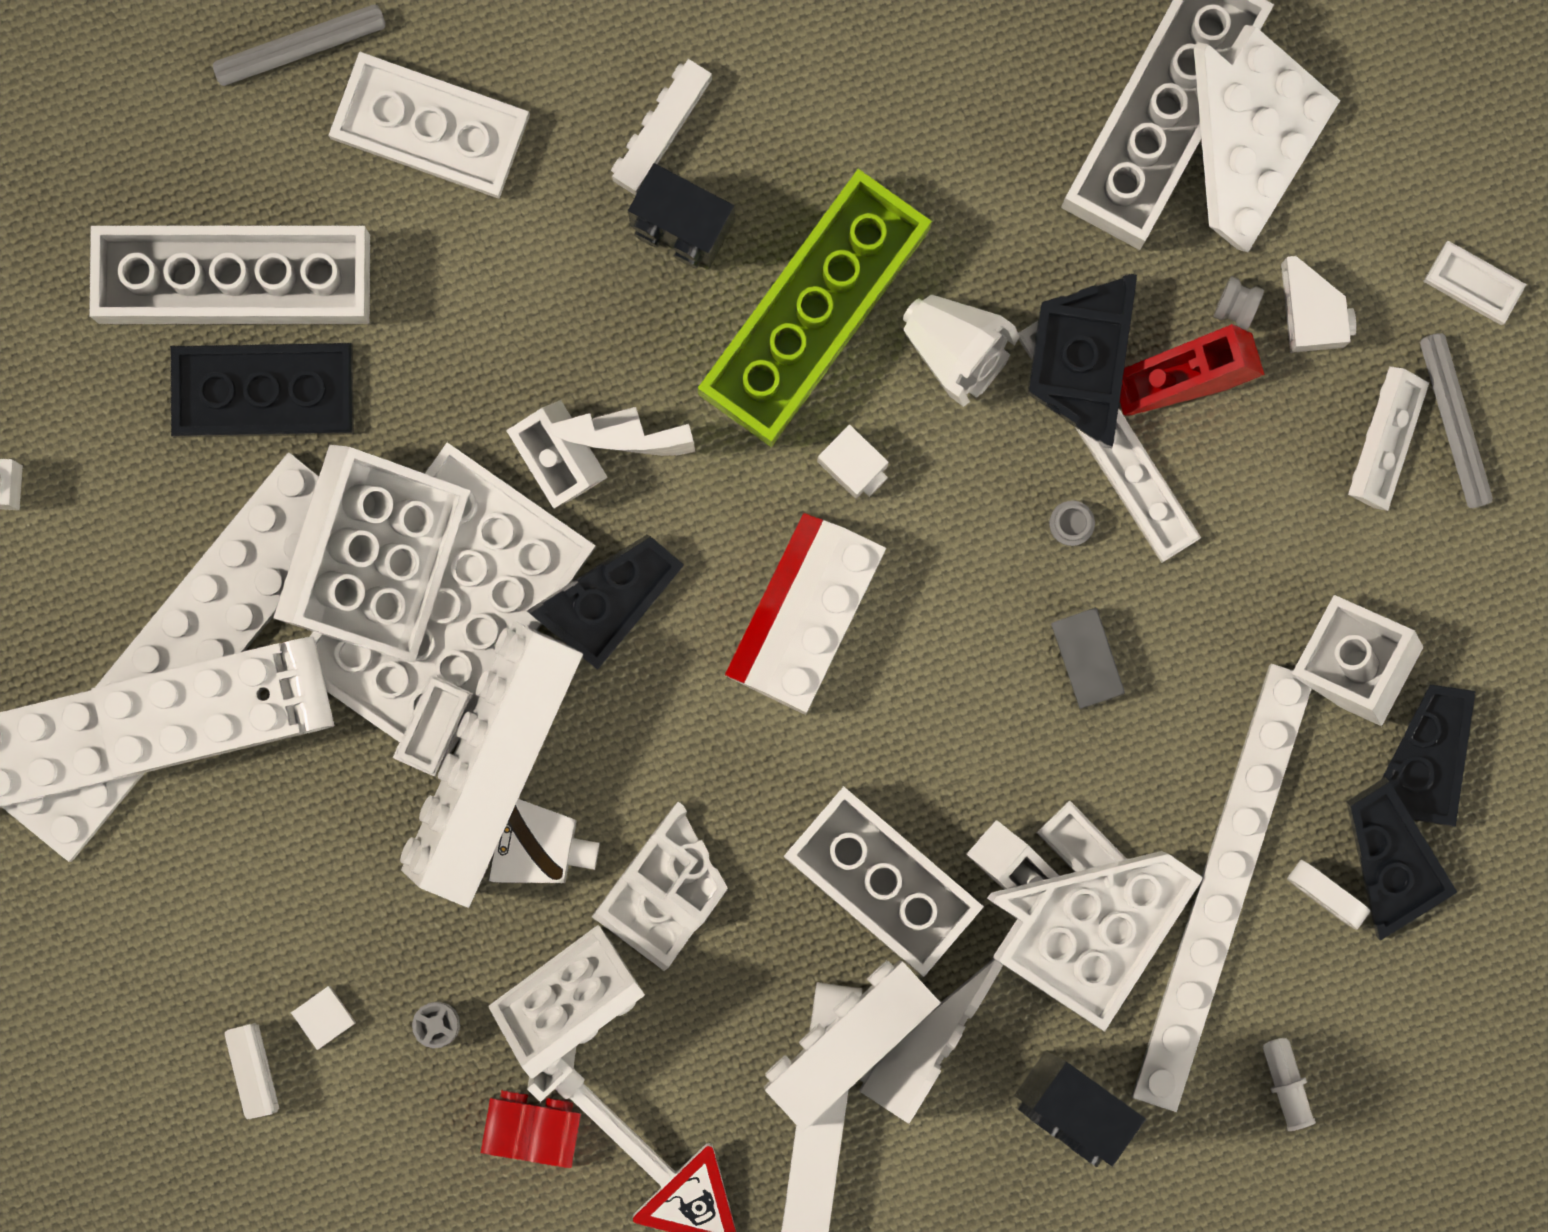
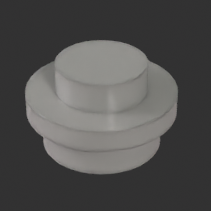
[1049,501,1095,546]

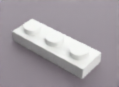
[1348,366,1429,511]

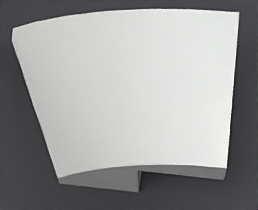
[549,407,695,456]
[592,802,728,971]

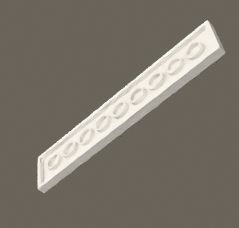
[2,452,319,862]

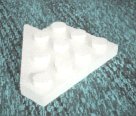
[1194,25,1340,252]
[987,851,1203,1031]

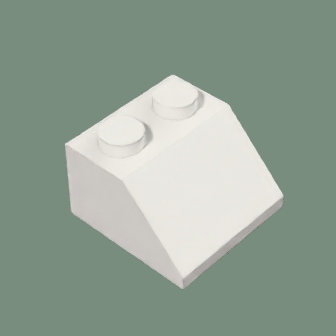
[1292,595,1423,726]

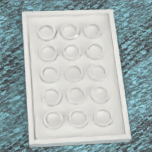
[310,443,596,767]

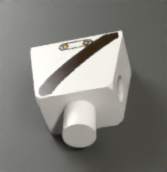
[489,799,600,883]

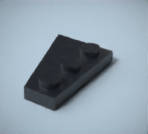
[527,534,684,670]
[1382,684,1476,827]
[1346,777,1458,941]

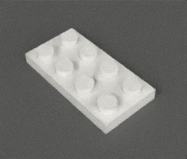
[328,52,530,199]

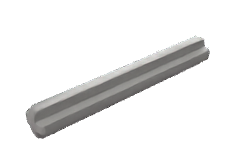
[213,4,386,86]
[1420,333,1493,508]

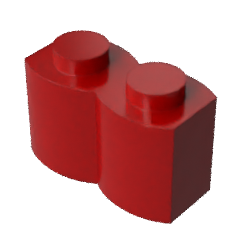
[480,1090,581,1168]

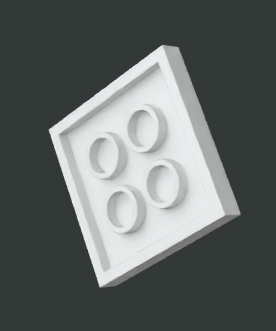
[488,925,645,1079]

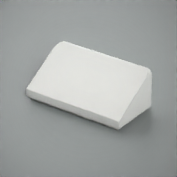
[225,1023,279,1119]

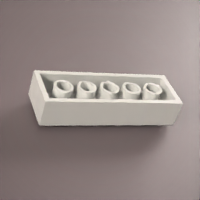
[1061,0,1274,250]
[90,226,370,324]
[400,620,583,908]

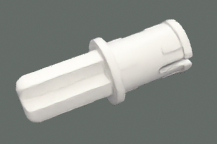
[1263,1038,1316,1131]

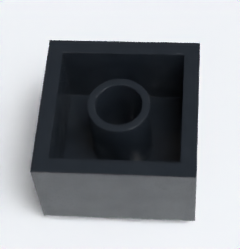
[628,163,735,269]

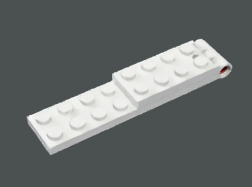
[0,637,334,808]

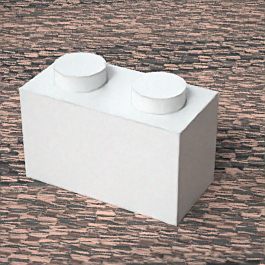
[506,400,608,508]

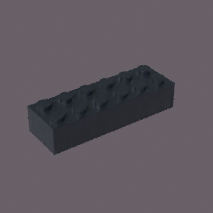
[1014,1051,1146,1167]

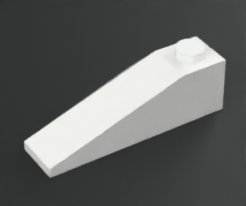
[859,958,1003,1123]

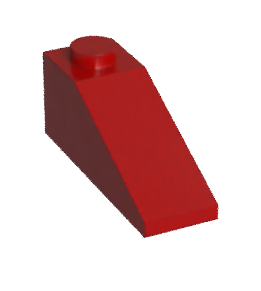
[1119,324,1265,416]

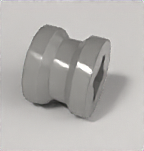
[1213,276,1264,331]
[412,1002,461,1048]

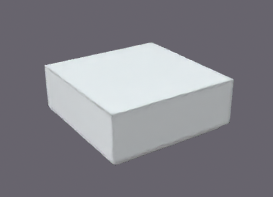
[291,986,356,1050]

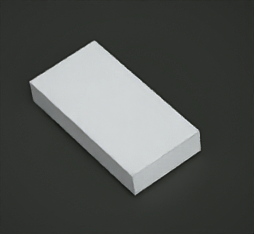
[1423,241,1527,325]
[393,675,473,777]
[1036,801,1127,872]

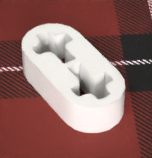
[1287,860,1371,930]

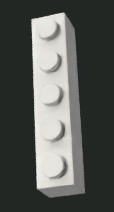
[611,59,712,195]

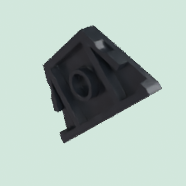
[1028,274,1137,448]

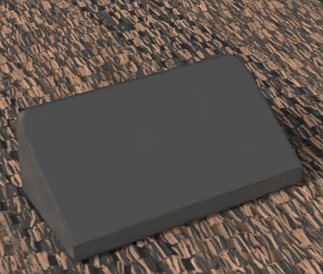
[1051,607,1125,709]

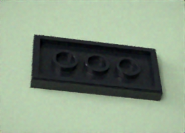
[170,343,354,438]

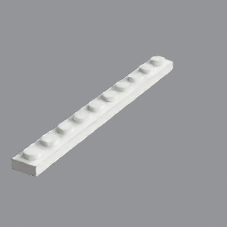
[1131,664,1312,1112]

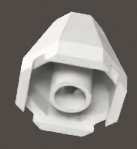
[903,295,1019,407]

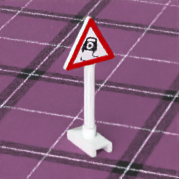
[527,1047,737,1232]

